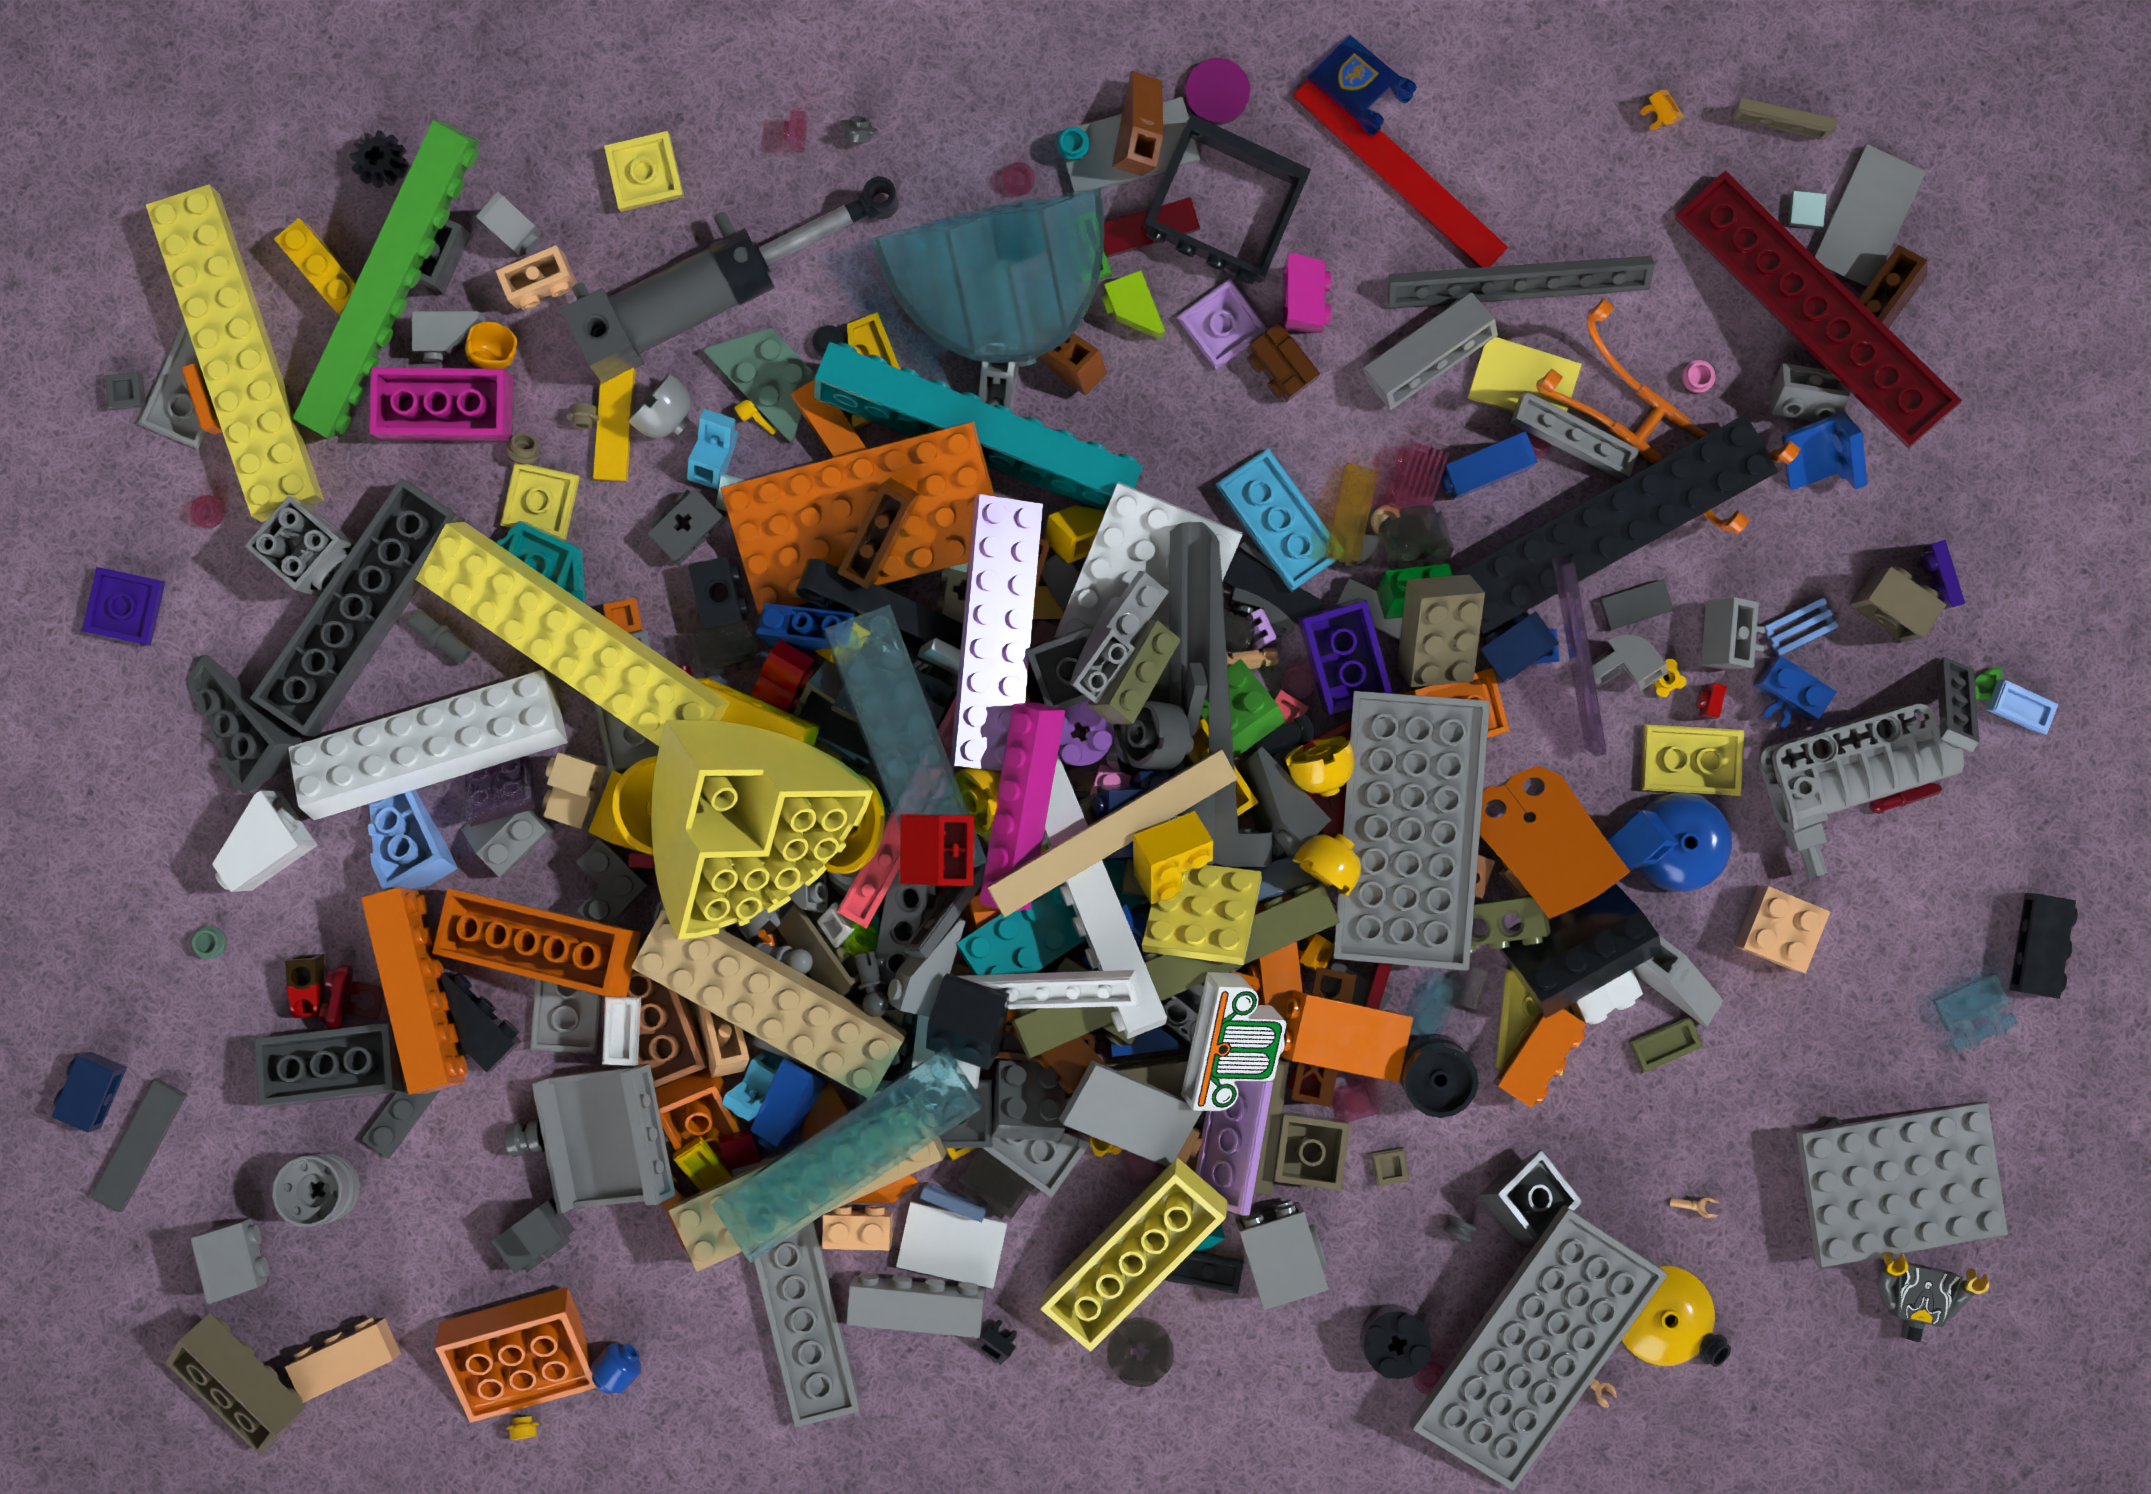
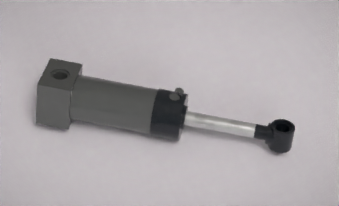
[560,176,899,383]

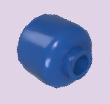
[591,1343,641,1394]

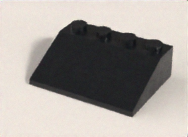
[1499,883,1662,1019]

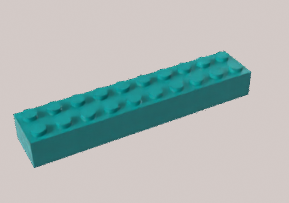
[814,342,1143,511]

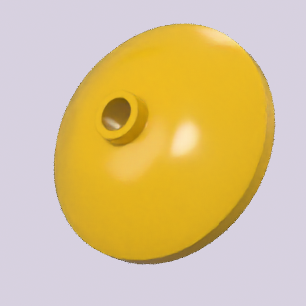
[611,756,657,856]
[825,774,885,874]
[1622,1265,1715,1366]

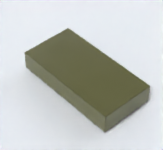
[1628,1016,1704,1073]

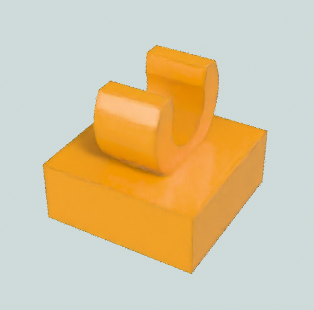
[1640,89,1684,130]
[1298,933,1335,971]

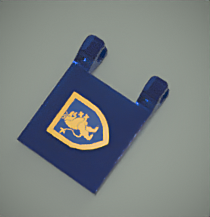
[1308,35,1417,136]

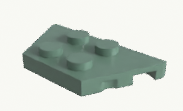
[703,328,816,443]

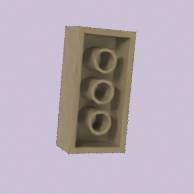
[165,1313,306,1456]

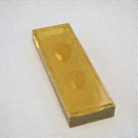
[1325,462,1378,565]

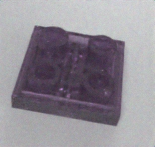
[465,756,535,827]

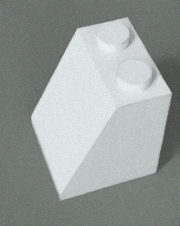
[212,790,318,892]

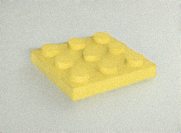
[1142,865,1262,965]

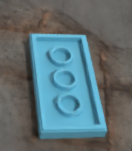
[1214,448,1346,592]

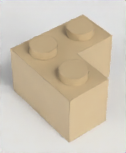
[542,752,608,829]

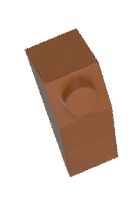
[1008,305,1107,396]

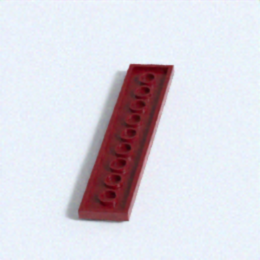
[1675,170,1962,449]

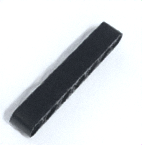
[795,559,963,651]

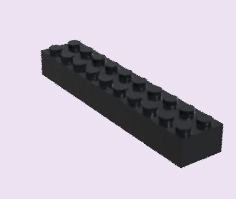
[1452,414,1779,636]

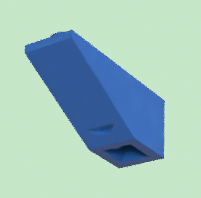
[756,603,855,652]
[1605,810,1680,870]

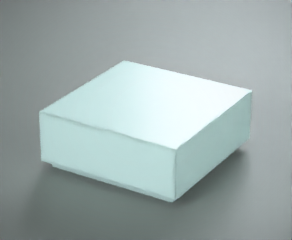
[1788,191,1826,229]

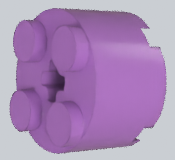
[1058,700,1114,767]

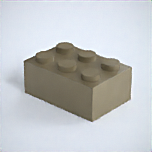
[1397,574,1485,687]

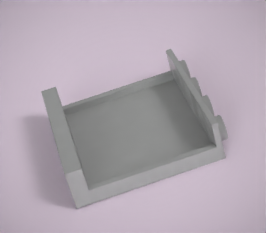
[532,1064,675,1214]

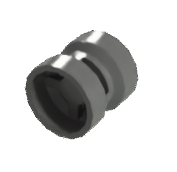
[505,1119,545,1157]

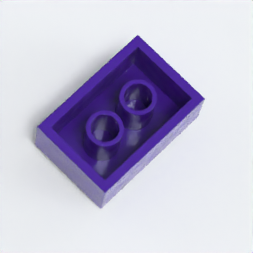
[1297,598,1393,715]

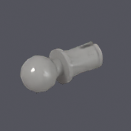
[755,943,813,974]

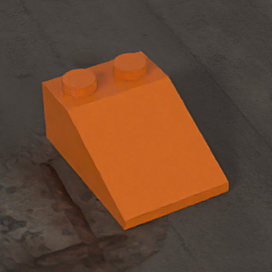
[1398,668,1510,738]
[655,1067,745,1187]

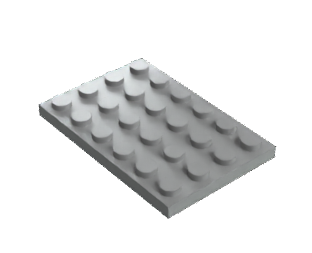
[1796,1102,2008,1268]

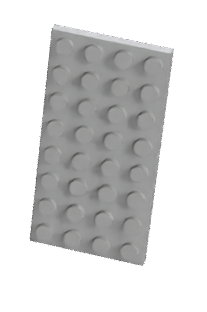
[1334,691,1490,971]
[1408,1205,1668,1491]

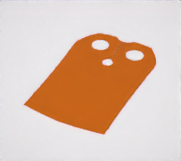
[1480,766,1630,919]

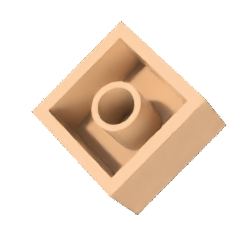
[1734,885,1830,974]

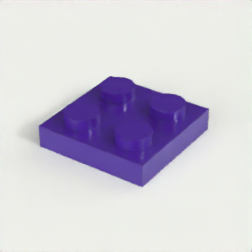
[1920,539,1965,609]
[82,567,165,646]

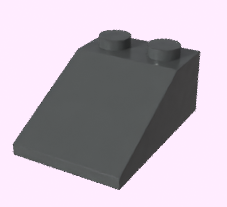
[1237,747,1331,859]

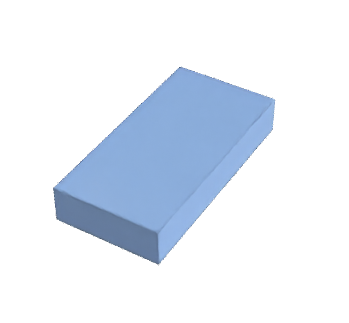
[1987,679,2058,735]

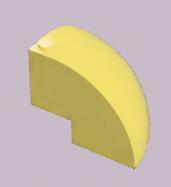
[651,720,873,940]

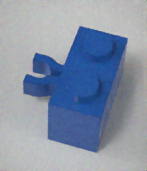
[1753,655,1837,729]

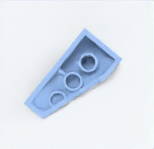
[368,790,458,891]

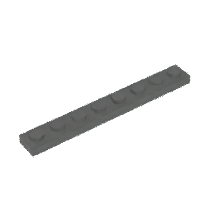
[1387,255,1654,308]

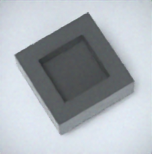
[105,372,146,410]

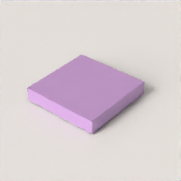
[1177,278,1268,371]

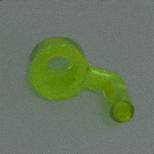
[843,919,878,956]

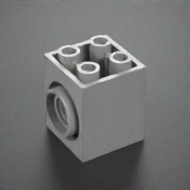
[245,495,356,597]
[1236,1199,1329,1310]

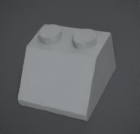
[461,809,555,877]
[190,1218,269,1304]

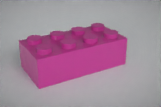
[370,368,513,441]

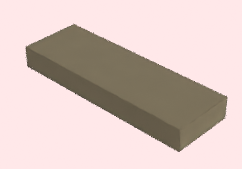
[1731,97,1838,140]

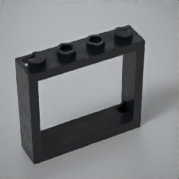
[1140,114,1311,284]

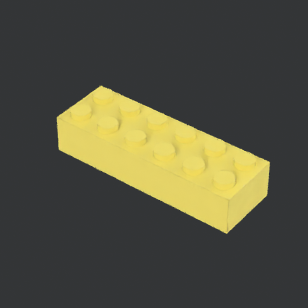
[1040,1157,1228,1352]

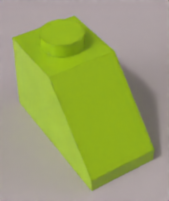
[1100,270,1165,339]

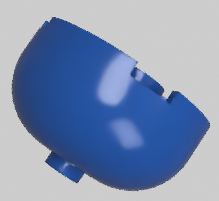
[1637,793,1732,892]

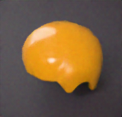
[465,321,517,369]

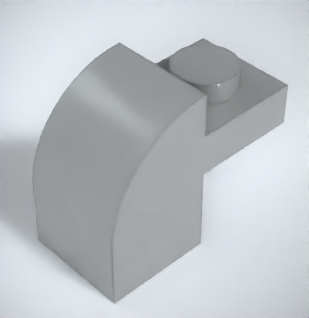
[1587,635,1669,691]

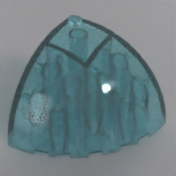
[872,188,1104,367]

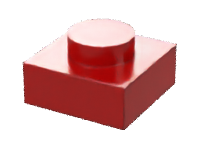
[1696,683,1727,719]

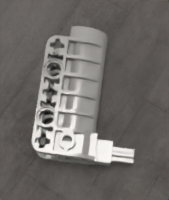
[1758,704,1964,878]

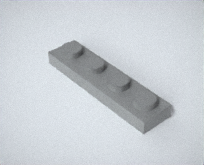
[1510,391,1639,481]

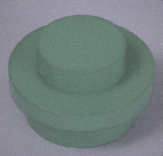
[192,926,226,959]

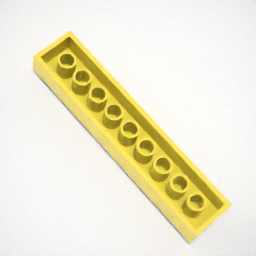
[146,184,324,522]
[415,522,730,747]

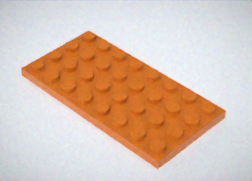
[720,421,995,615]

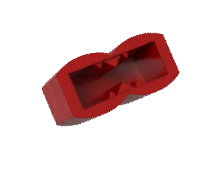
[751,640,815,713]

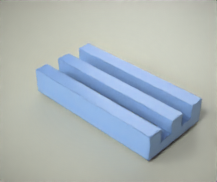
[1764,598,1839,656]

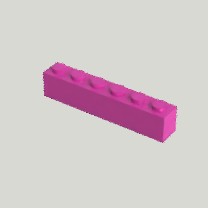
[979,703,1065,911]

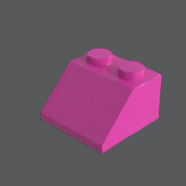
[1283,253,1331,333]

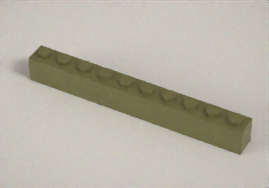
[1012,883,1340,1059]

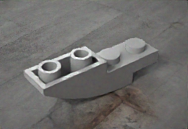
[1070,571,1168,704]

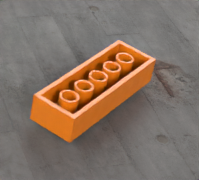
[361,887,468,1095]
[432,888,641,998]

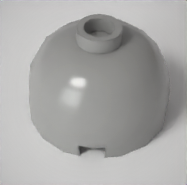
[628,373,691,438]

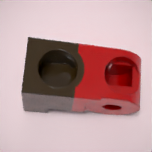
[285,954,325,1018]

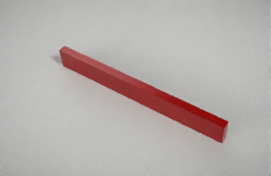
[1293,71,1509,268]

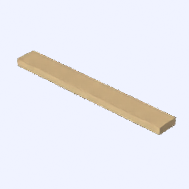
[986,749,1238,917]

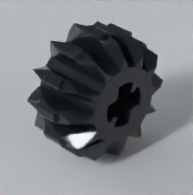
[349,130,408,189]

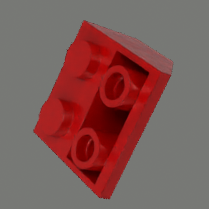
[899,814,974,886]

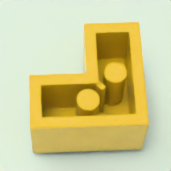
[1133,811,1213,904]

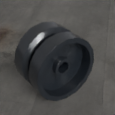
[1399,1033,1479,1118]

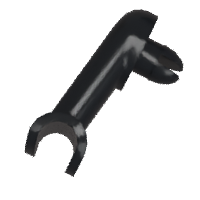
[1252,715,1314,757]

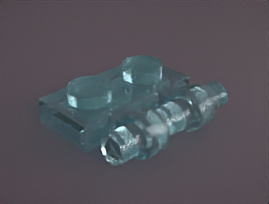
[1932,973,2017,1052]

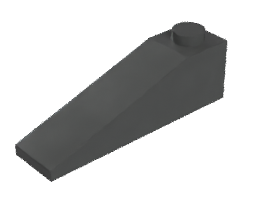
[187,655,304,793]

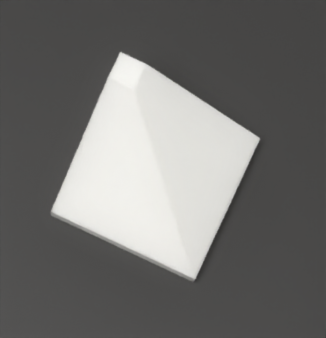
[817,903,855,948]

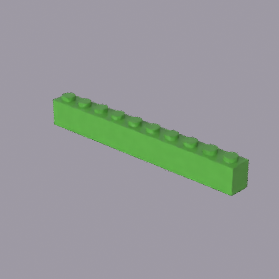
[292,120,480,438]

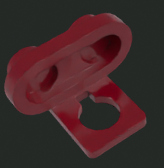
[319,964,384,1030]

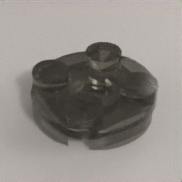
[1107,1318,1174,1387]

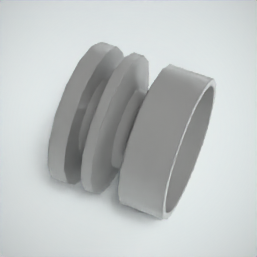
[272,1153,360,1227]

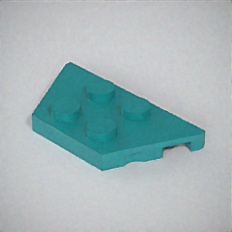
[496,521,586,604]

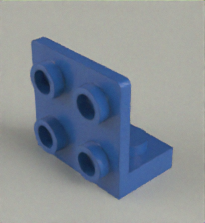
[1782,412,1867,490]

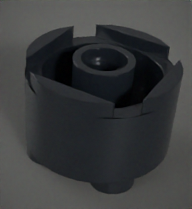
[1360,1304,1431,1379]

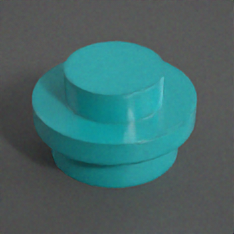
[1057,127,1089,161]

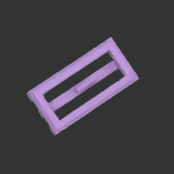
[1239,608,1276,650]

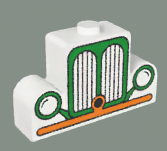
[1181,972,1286,1111]

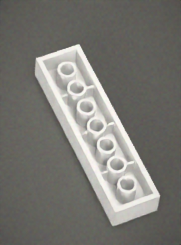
[288,670,568,820]

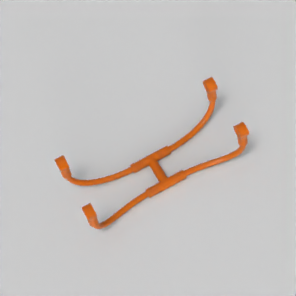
[1536,298,1801,535]

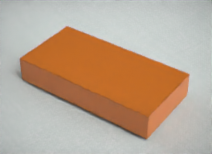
[181,363,222,435]

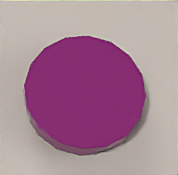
[1185,58,1250,125]

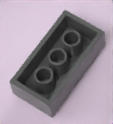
[255,1023,404,1107]

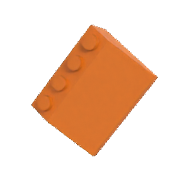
[435,1287,597,1423]

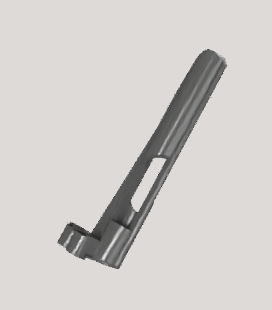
[1169,522,1272,867]

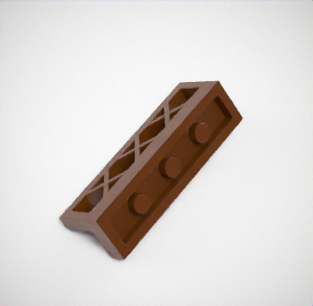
[1290,967,1357,1107]

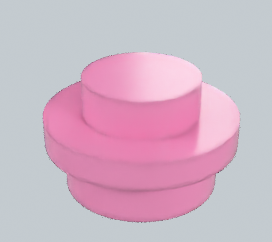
[1682,360,1715,393]

